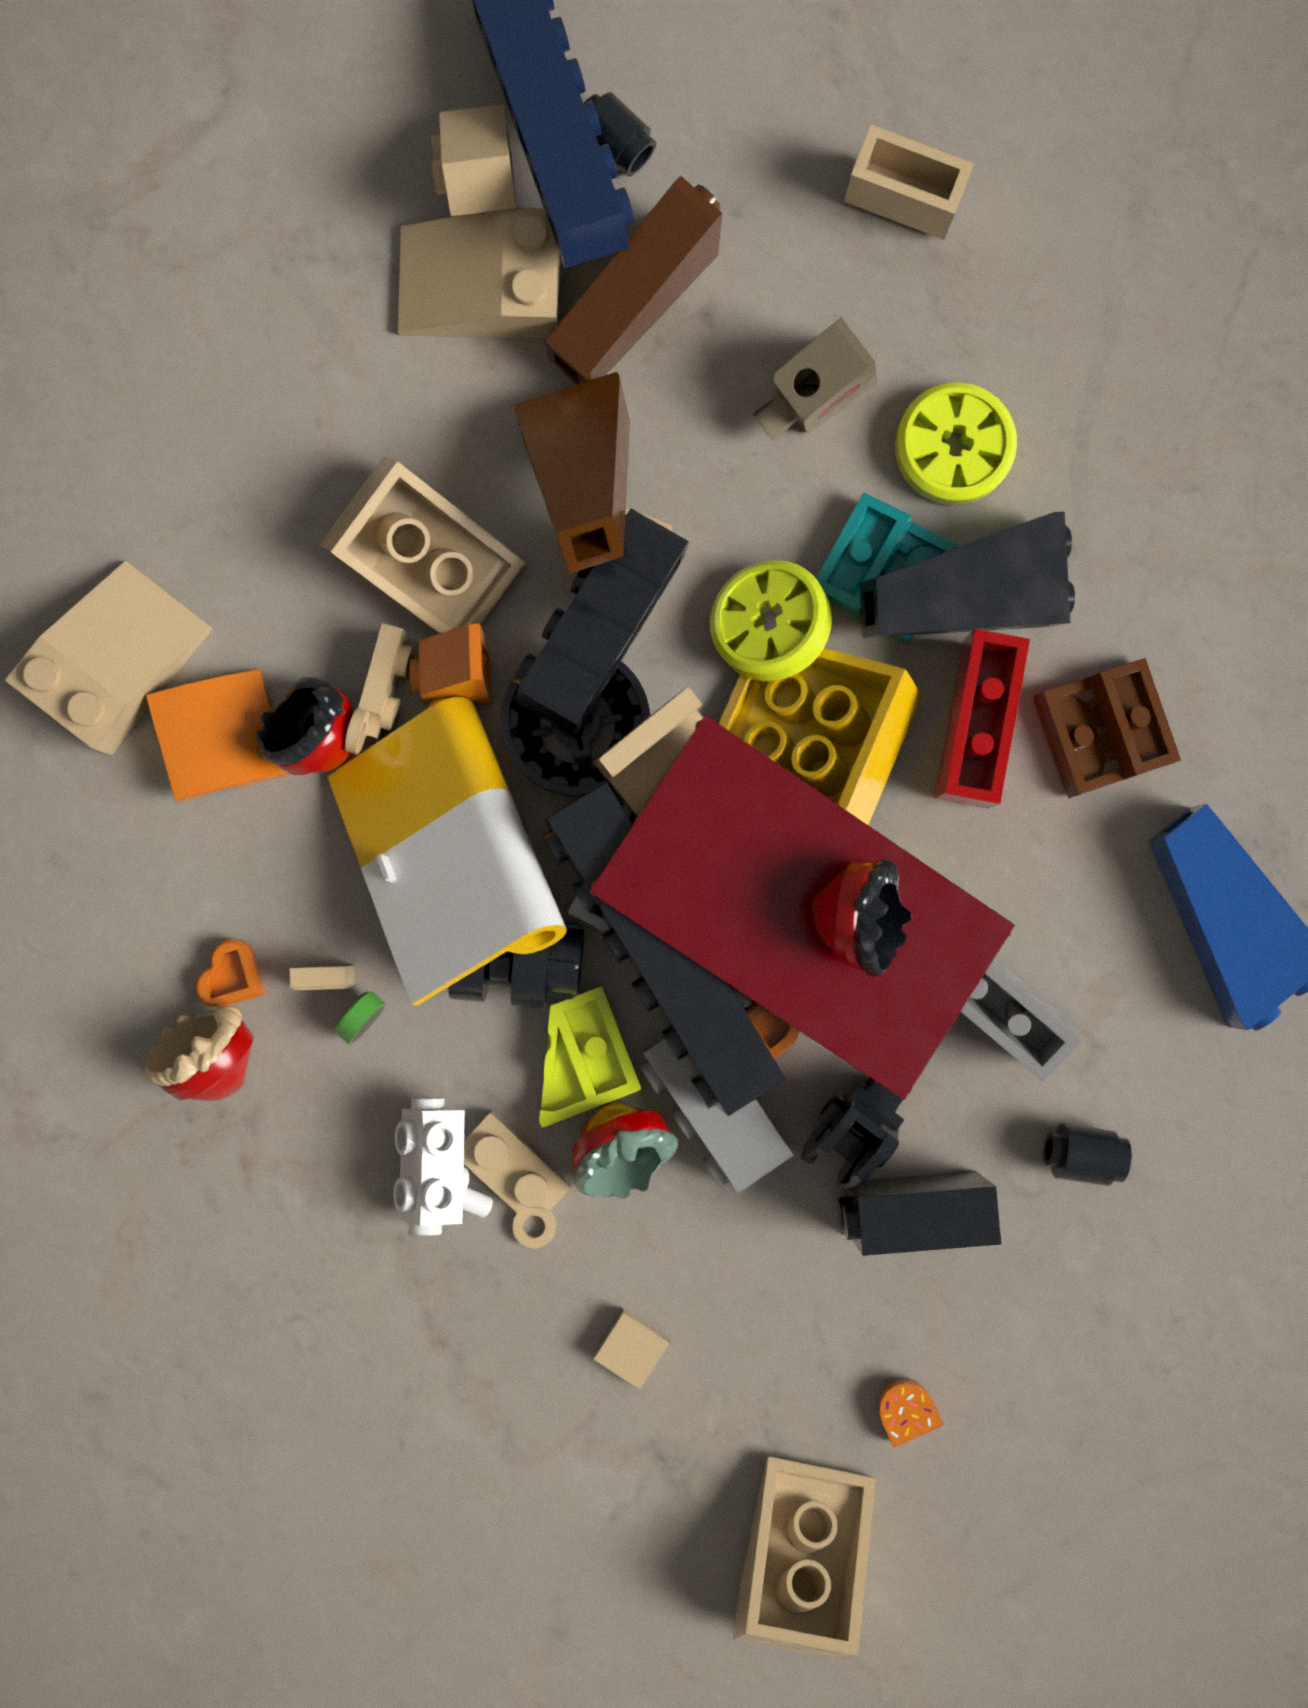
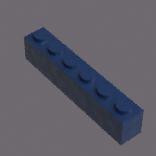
[472,0,634,269]

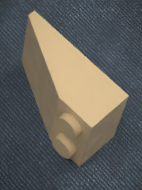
[398,207,562,339]
[319,457,526,634]
[5,560,213,755]
[733,1456,876,1661]

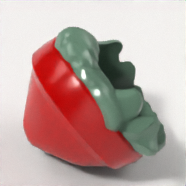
[571,1101,678,1199]

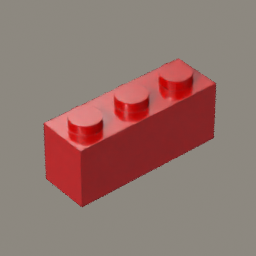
[934,629,1030,809]

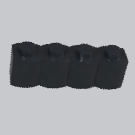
[513,508,689,736]

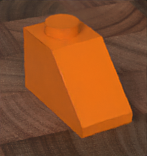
[410,623,492,707]

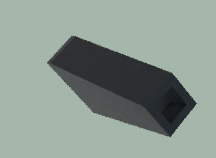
[859,511,1075,638]

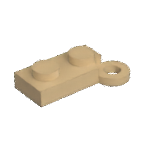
[345,623,415,754]
[464,1111,572,1249]

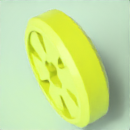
[895,382,1017,506]
[710,560,832,681]

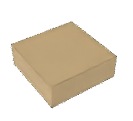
[289,965,355,990]
[593,1309,670,1390]

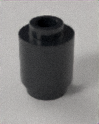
[585,92,657,177]
[1043,1123,1132,1186]

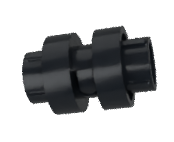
[448,922,585,1009]

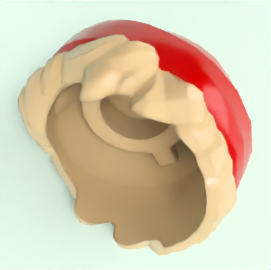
[145,1006,254,1101]

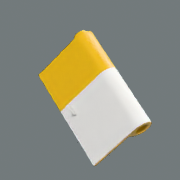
[327,697,566,1006]

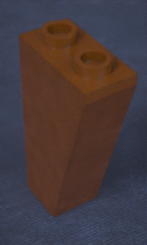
[545,175,722,384]
[513,372,630,574]

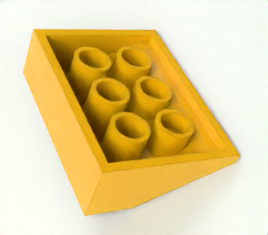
[719,648,922,825]

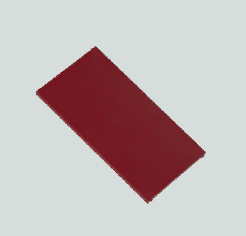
[588,715,1015,1100]

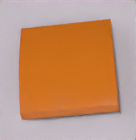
[146,669,290,803]

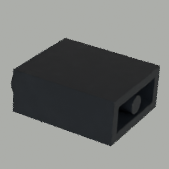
[837,1171,1002,1256]

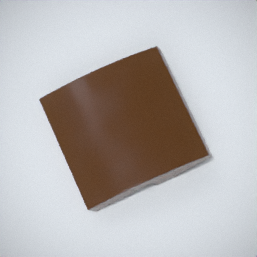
[1033,658,1181,798]

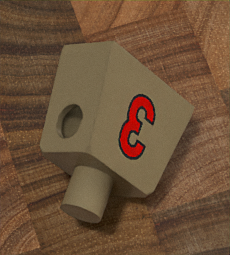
[753,317,877,440]

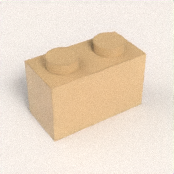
[431,104,517,216]
[844,124,974,240]

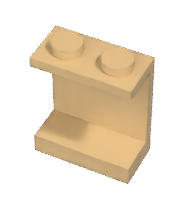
[593,687,703,817]

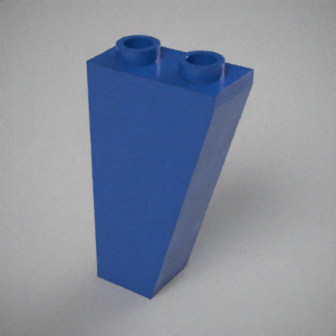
[1149,804,1308,1031]

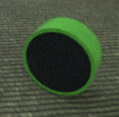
[334,991,386,1046]

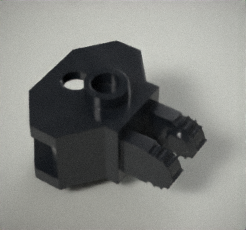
[801,1078,904,1192]

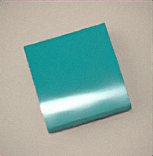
[816,492,960,646]

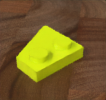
[539,985,642,1128]

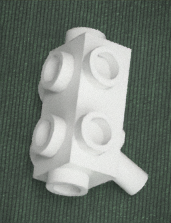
[393,1097,493,1236]

